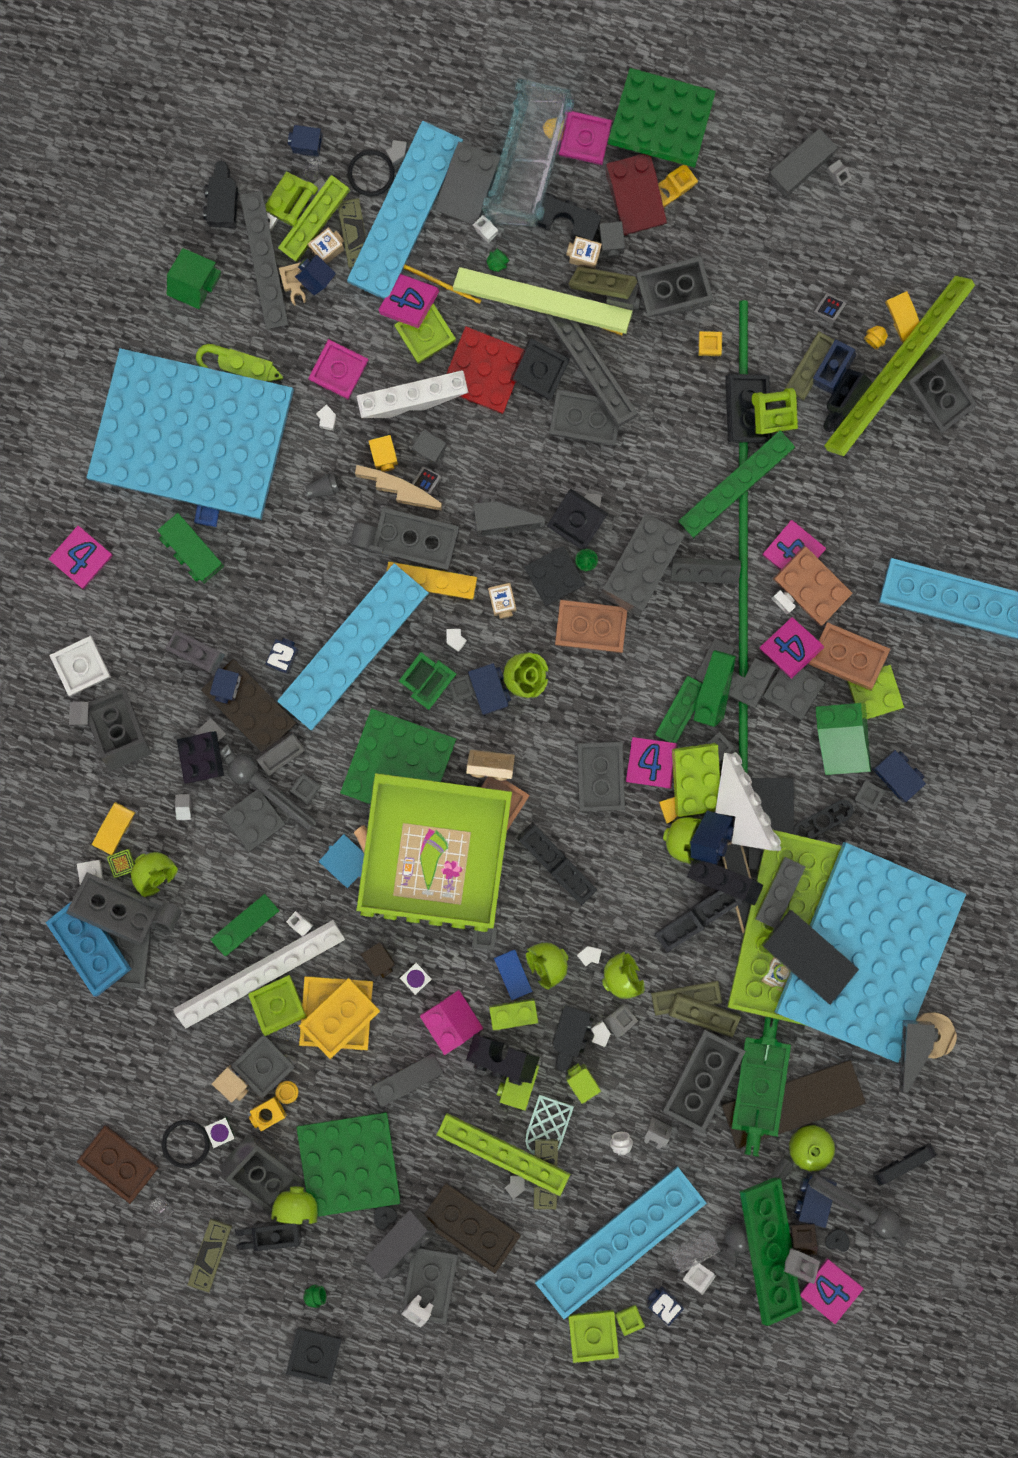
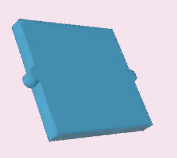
[318,834,364,888]

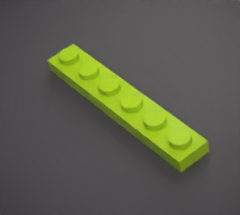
[437,1113,571,1196]

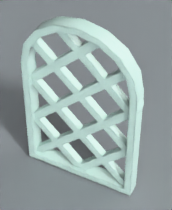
[525,1094,574,1155]

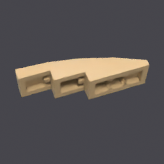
[355,465,442,511]

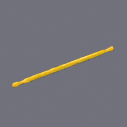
[403,264,481,304]

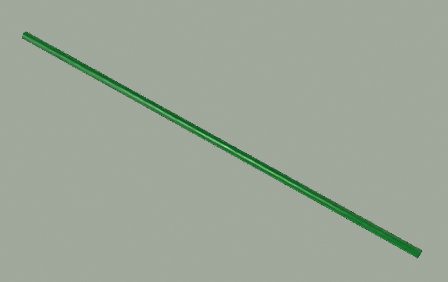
[739,300,748,774]

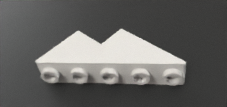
[357,371,468,418]
[715,752,781,851]

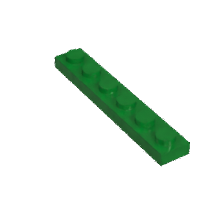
[678,430,795,539]

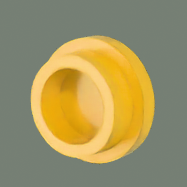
[275,1081,299,1104]

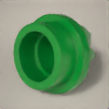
[487,248,510,272]
[575,549,598,571]
[303,1284,327,1308]

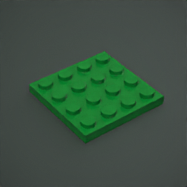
[608,68,716,168]
[340,708,456,805]
[297,1112,401,1217]

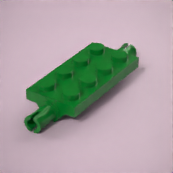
[732,1017,791,1157]

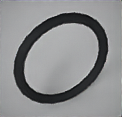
[347,150,395,196]
[162,1120,210,1168]

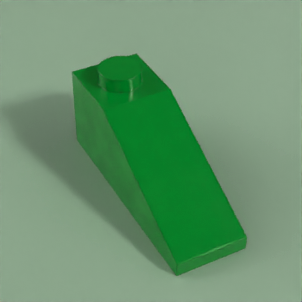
[694,650,736,727]
[210,894,280,957]

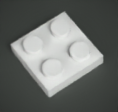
[49,636,111,697]

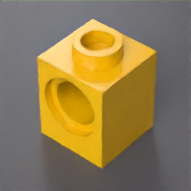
[369,435,398,472]
[249,1095,287,1131]

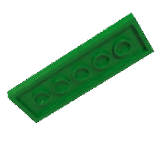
[740,1177,803,1326]

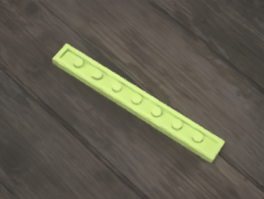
[453,267,632,334]

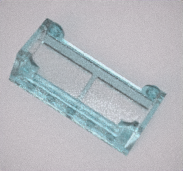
[482,78,574,227]

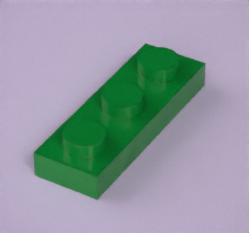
[655,676,702,743]

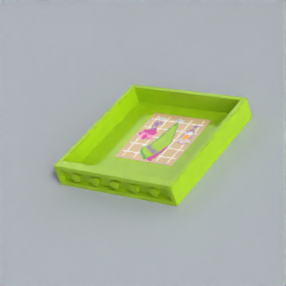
[356,773,512,932]

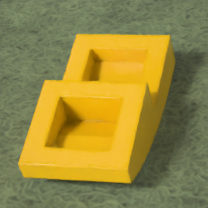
[658,165,698,207]
[885,291,920,344]
[92,802,136,855]

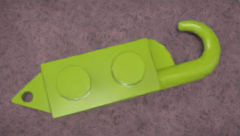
[196,344,283,382]

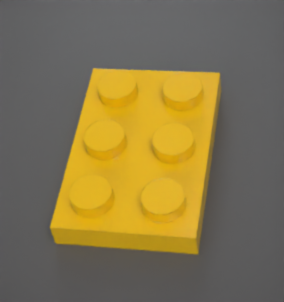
[299,978,380,1059]

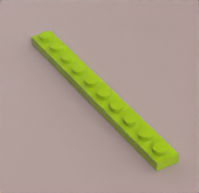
[824,276,975,456]

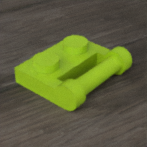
[266,171,318,227]
[751,388,798,434]

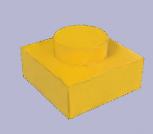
[698,331,722,356]

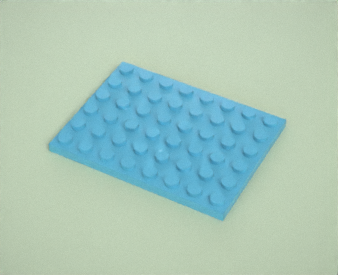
[87,348,294,520]
[775,842,966,1063]

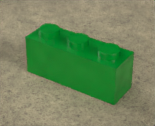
[157,513,224,584]

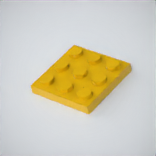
[299,976,373,1050]

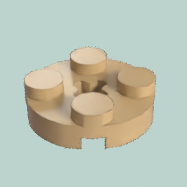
[915,1012,957,1059]

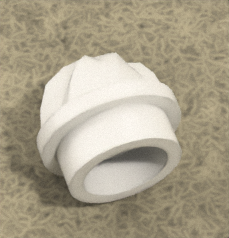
[610,1132,633,1155]

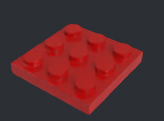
[446,326,524,414]

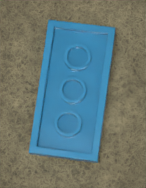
[45,901,131,997]

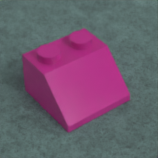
[420,990,483,1055]

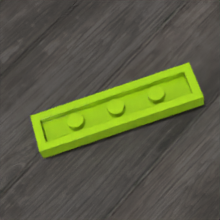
[278,175,350,263]

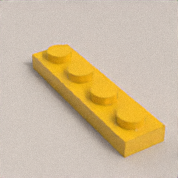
[386,562,477,600]

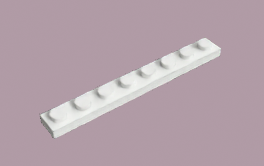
[173,920,345,1029]

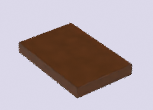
[77,1125,159,1204]

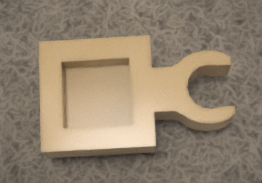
[279,262,306,305]

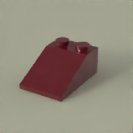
[605,154,667,236]

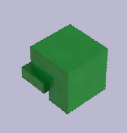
[167,248,221,309]
[399,652,457,710]

